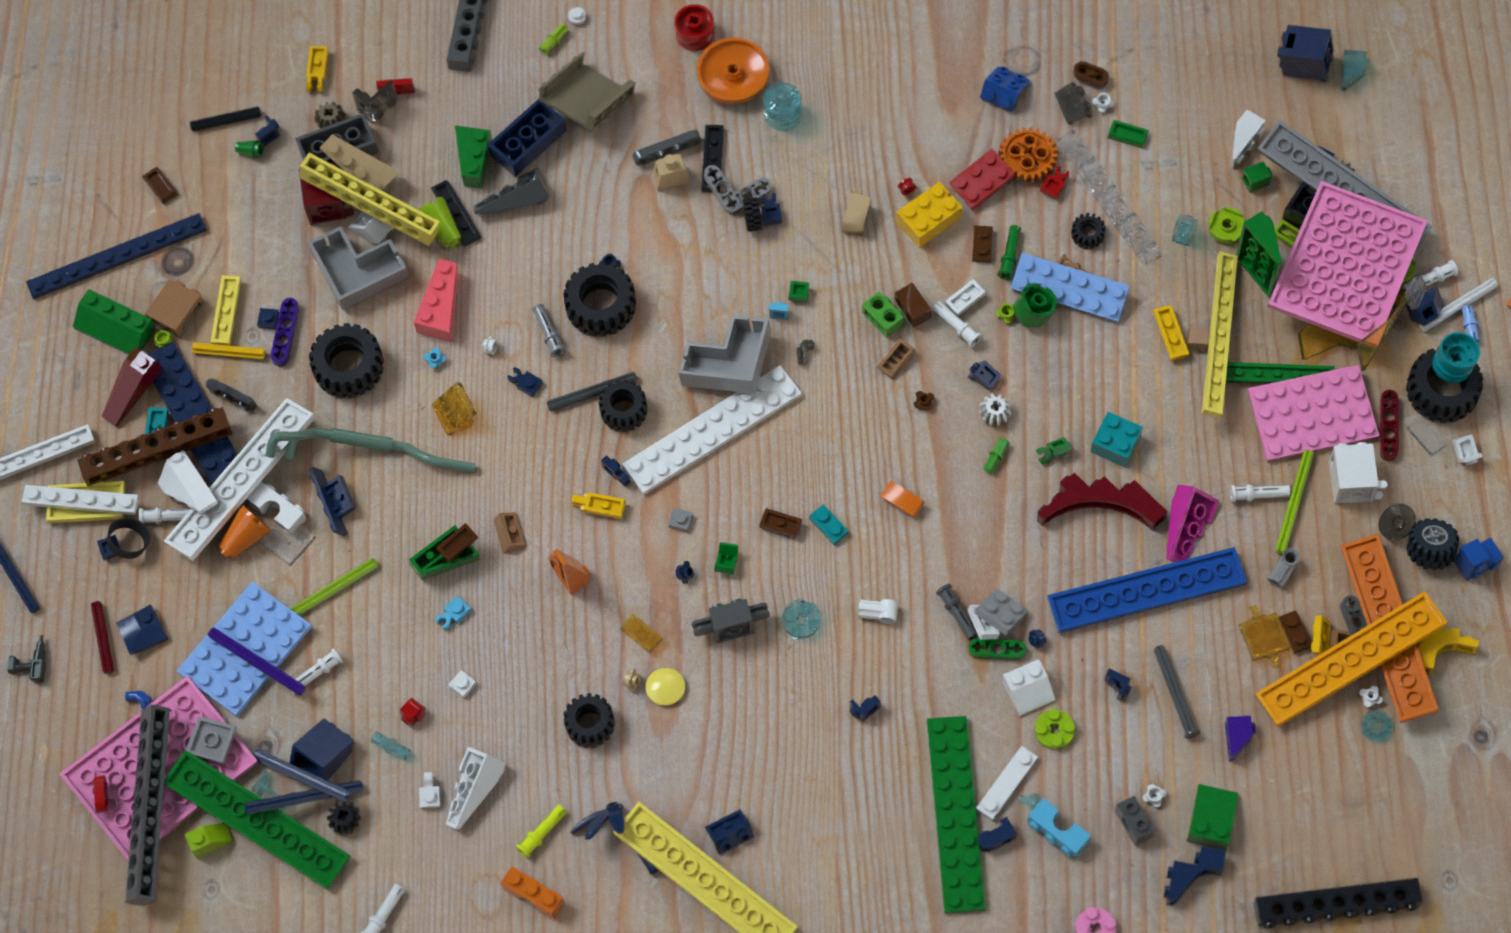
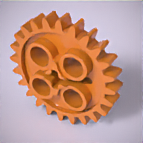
[998,127,1058,183]

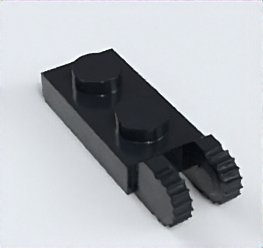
[206,379,257,411]

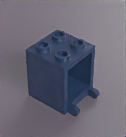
[1277,25,1334,82]

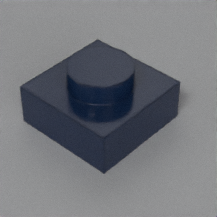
[257,308,279,329]
[97,535,121,560]

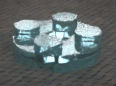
[782,599,821,639]

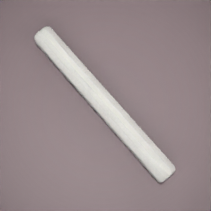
[1418,278,1498,332]

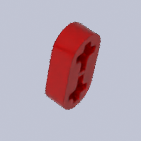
[93,775,108,813]

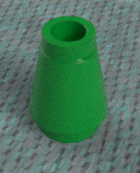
[235,140,264,158]

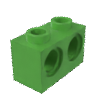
[862,292,904,338]

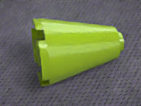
[419,197,461,249]

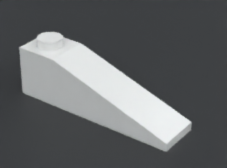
[446,747,506,830]

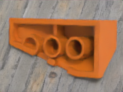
[548,549,590,595]

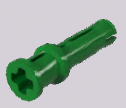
[998,225,1021,280]

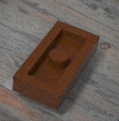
[972,225,993,263]
[759,508,802,539]
[1277,610,1312,654]

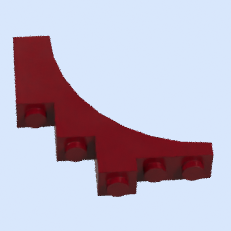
[1037,473,1167,530]

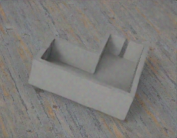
[308,226,409,310]
[679,315,772,394]

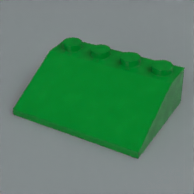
[1236,211,1282,299]

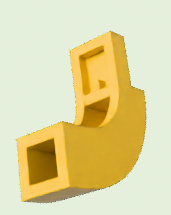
[1418,628,1479,676]

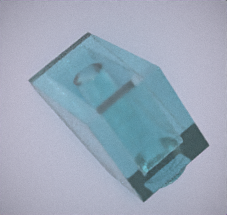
[1341,50,1370,91]
[1172,214,1198,247]

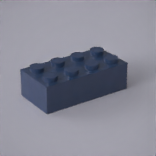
[487,99,567,177]

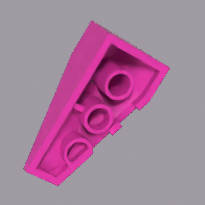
[1166,484,1219,563]

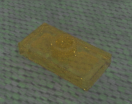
[620,614,663,653]

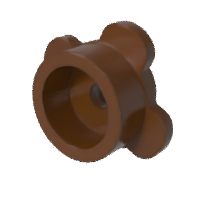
[914,391,934,410]

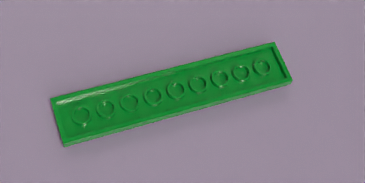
[927,716,985,914]
[164,750,351,890]

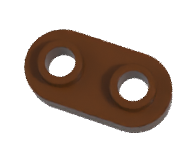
[1073,61,1109,88]

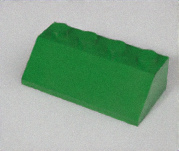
[73,289,156,355]

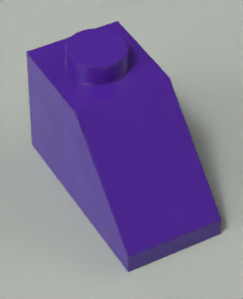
[1225,716,1256,761]

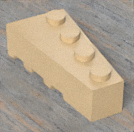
[319,134,399,191]

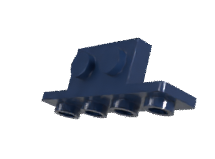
[309,467,356,536]

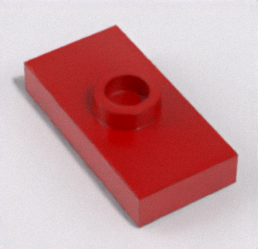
[376,78,415,96]

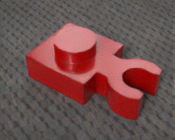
[1040,166,1069,200]

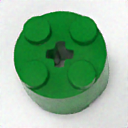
[1013,283,1057,328]

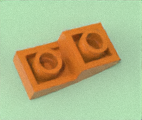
[880,481,925,518]

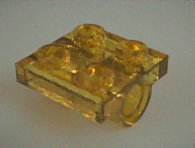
[431,382,477,436]

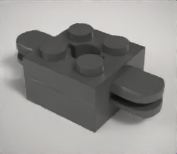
[691,599,770,644]

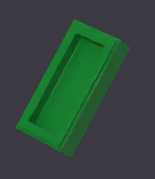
[1108,120,1149,148]

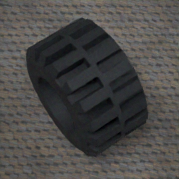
[599,380,648,432]
[564,693,615,748]

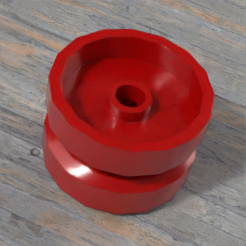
[674,4,715,51]

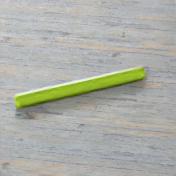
[1275,450,1314,554]
[290,558,378,616]

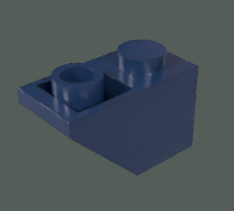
[1406,286,1443,326]

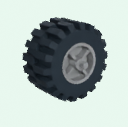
[1406,518,1459,570]

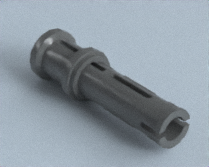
[936,584,978,641]

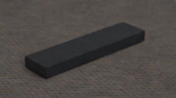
[701,125,724,192]
[431,180,481,246]

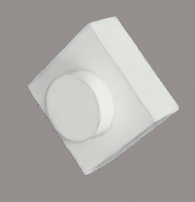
[448,670,477,699]

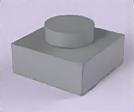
[668,508,693,532]

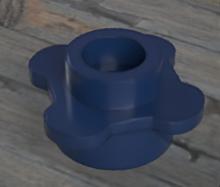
[600,254,621,268]
[676,561,694,584]

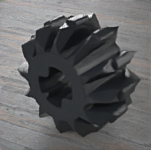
[327,801,361,836]

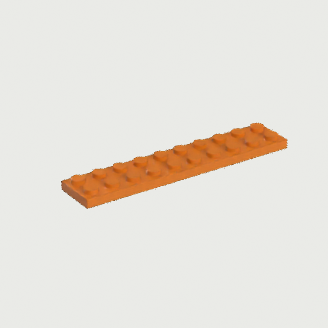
[1341,534,1439,724]

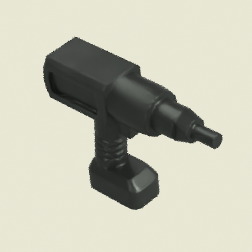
[8,635,46,683]

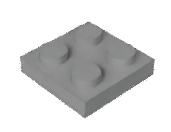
[974,589,1028,635]
[186,716,237,765]

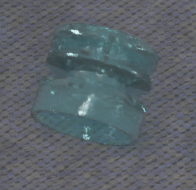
[763,82,802,131]

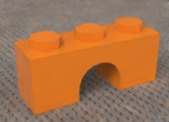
[501,866,565,920]

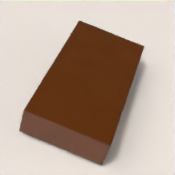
[142,167,178,204]
[436,523,478,563]

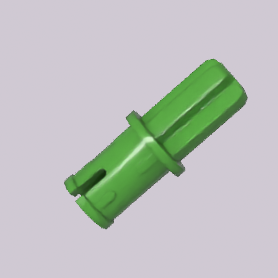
[983,437,1010,474]

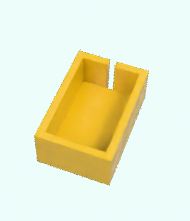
[896,181,963,248]

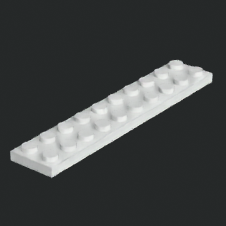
[622,365,802,496]
[164,398,316,561]

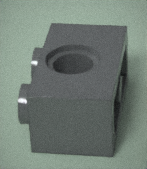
[1115,795,1154,846]

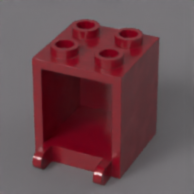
[300,163,354,225]

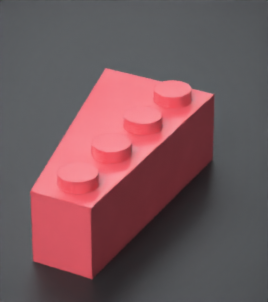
[414,259,459,342]

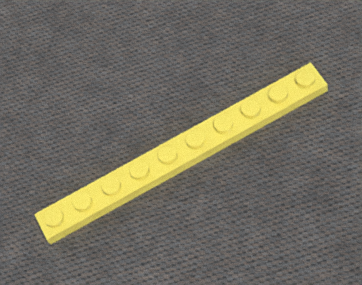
[1202,251,1238,418]

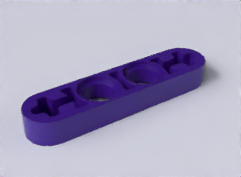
[271,298,299,367]

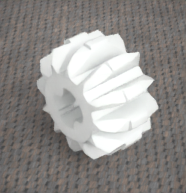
[979,393,1012,426]

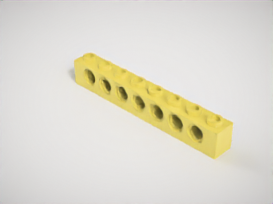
[299,153,440,246]

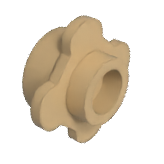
[623,669,640,692]

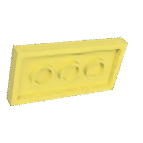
[46,481,125,523]

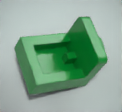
[714,542,739,575]

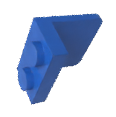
[979,66,1030,112]

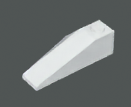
[158,450,218,513]

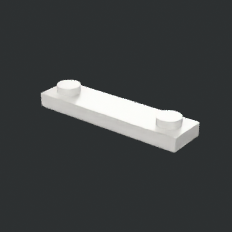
[976,746,1038,821]

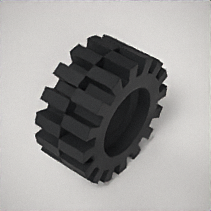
[743,197,762,232]
[1071,213,1106,249]

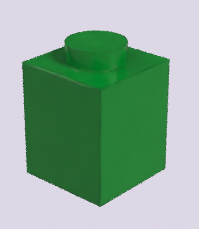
[1242,161,1272,193]

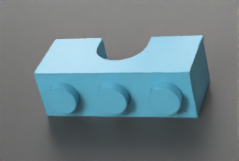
[1027,798,1091,859]

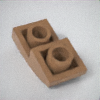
[1187,328,1210,351]

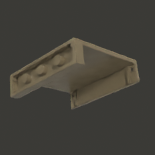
[539,52,636,131]

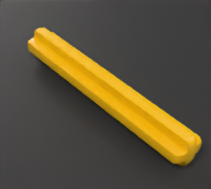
[192,342,266,360]

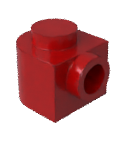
[400,698,426,726]

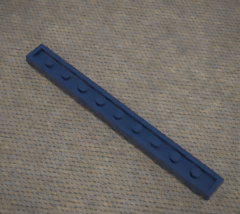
[26,213,207,300]

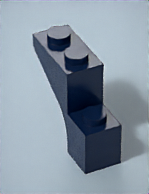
[1163,846,1226,906]

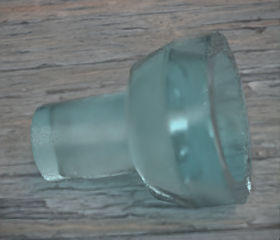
[1018,793,1039,809]

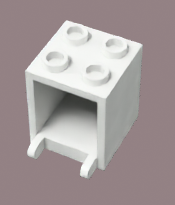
[1329,442,1388,504]

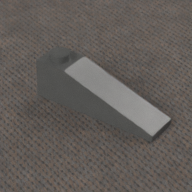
[473,167,549,215]

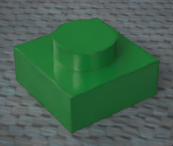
[788,281,810,303]

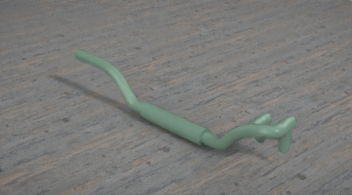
[265,428,476,473]

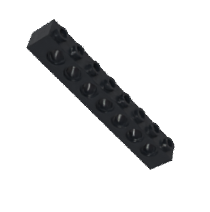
[1253,878,1423,928]

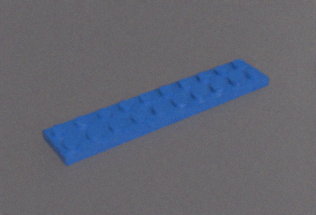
[1047,547,1247,633]

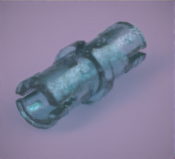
[371,731,411,761]

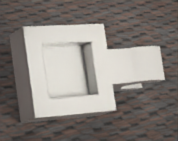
[419,772,441,809]

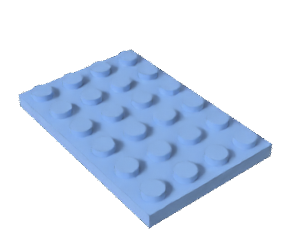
[177,582,312,717]

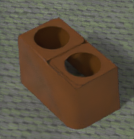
[894,283,932,328]

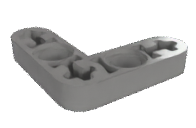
[704,165,771,214]

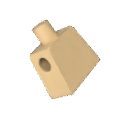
[653,154,691,191]

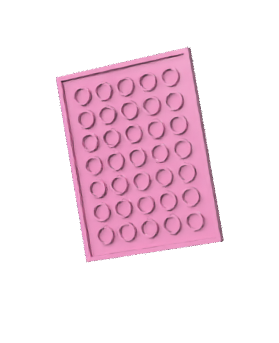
[1267,181,1428,348]
[60,676,258,861]

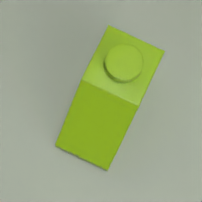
[184,823,233,859]

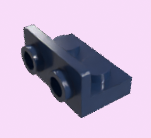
[705,809,754,855]

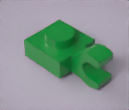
[1036,437,1072,464]

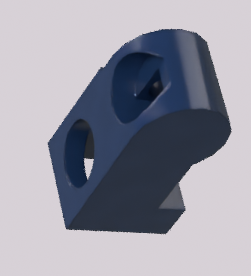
[978,817,1016,852]

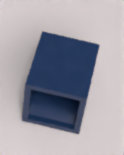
[289,718,354,789]

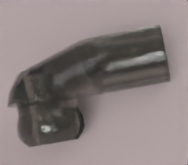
[796,339,815,365]

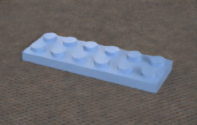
[1011,253,1130,322]

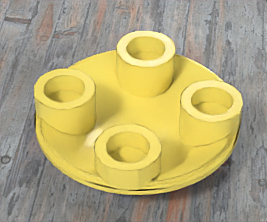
[646,668,685,706]

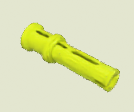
[515,805,567,859]

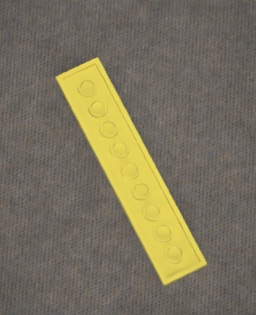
[613,801,798,933]

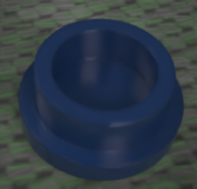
[1028,629,1046,649]

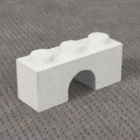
[246,482,307,537]

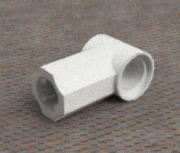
[858,599,898,624]

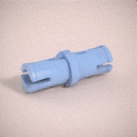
[1461,305,1480,343]

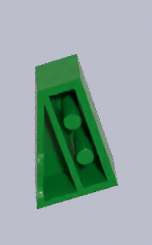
[455,125,493,188]
[409,525,479,580]

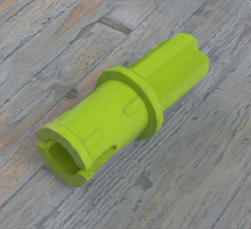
[539,24,569,56]

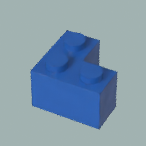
[1454,538,1503,581]

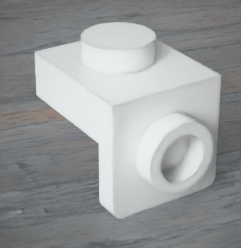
[1452,434,1483,465]

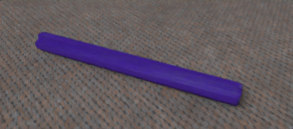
[208,627,306,695]

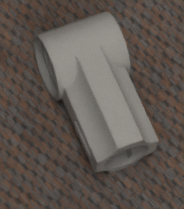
[1267,548,1300,588]

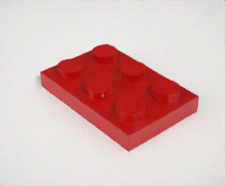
[949,148,1016,211]

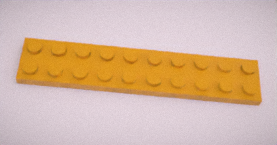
[1255,591,1448,728]

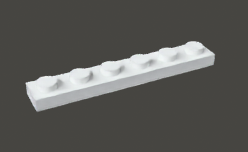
[0,424,95,480]
[22,485,139,515]

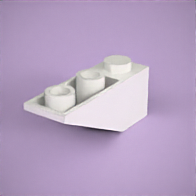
[1231,110,1266,168]

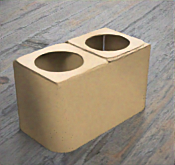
[842,191,871,236]

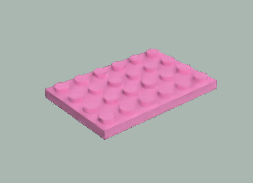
[1247,365,1379,462]

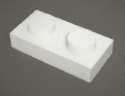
[945,279,986,317]
[967,605,1000,640]

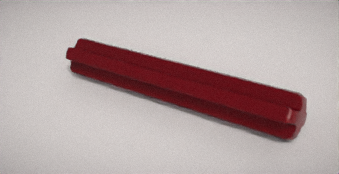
[91,601,114,674]

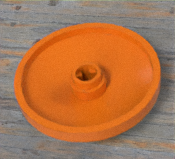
[697,38,769,104]

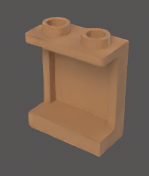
[145,279,204,338]

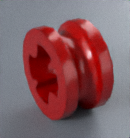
[898,178,916,195]

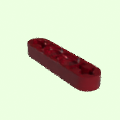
[1380,389,1399,461]

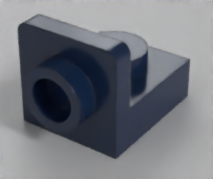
[255,115,280,146]
[967,360,1001,390]
[1105,668,1132,701]
[849,695,881,722]

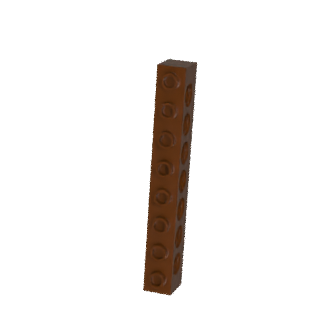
[77,407,233,486]

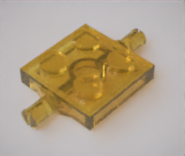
[1239,605,1291,668]

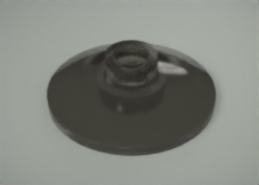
[1379,504,1416,540]

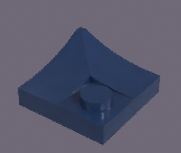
[116,604,168,655]

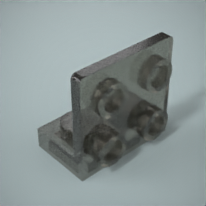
[352,81,398,124]

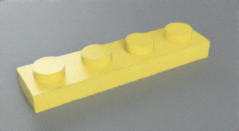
[211,275,241,346]

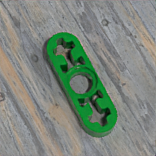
[968,638,1026,660]

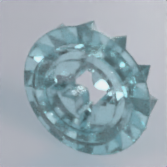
[1360,710,1393,742]

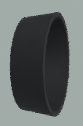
[107,518,150,559]

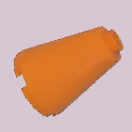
[219,505,271,559]

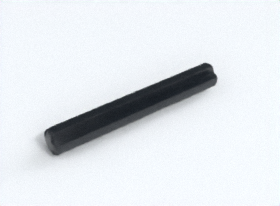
[190,106,261,132]

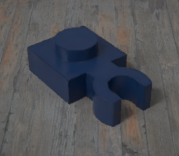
[761,193,782,226]
[507,367,543,398]
[601,455,631,487]

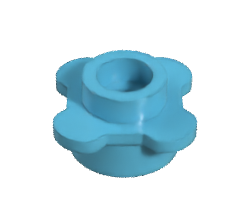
[423,347,446,369]

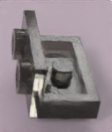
[1054,82,1093,125]

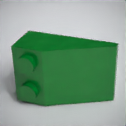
[1187,784,1238,850]

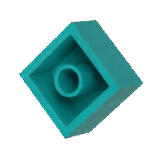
[1091,412,1143,468]

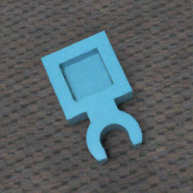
[435,595,471,630]

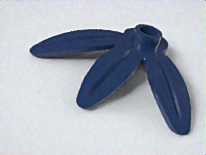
[570,802,625,840]

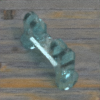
[252,770,294,811]

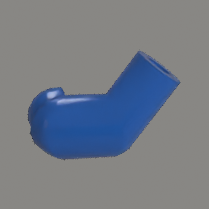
[125,691,152,709]

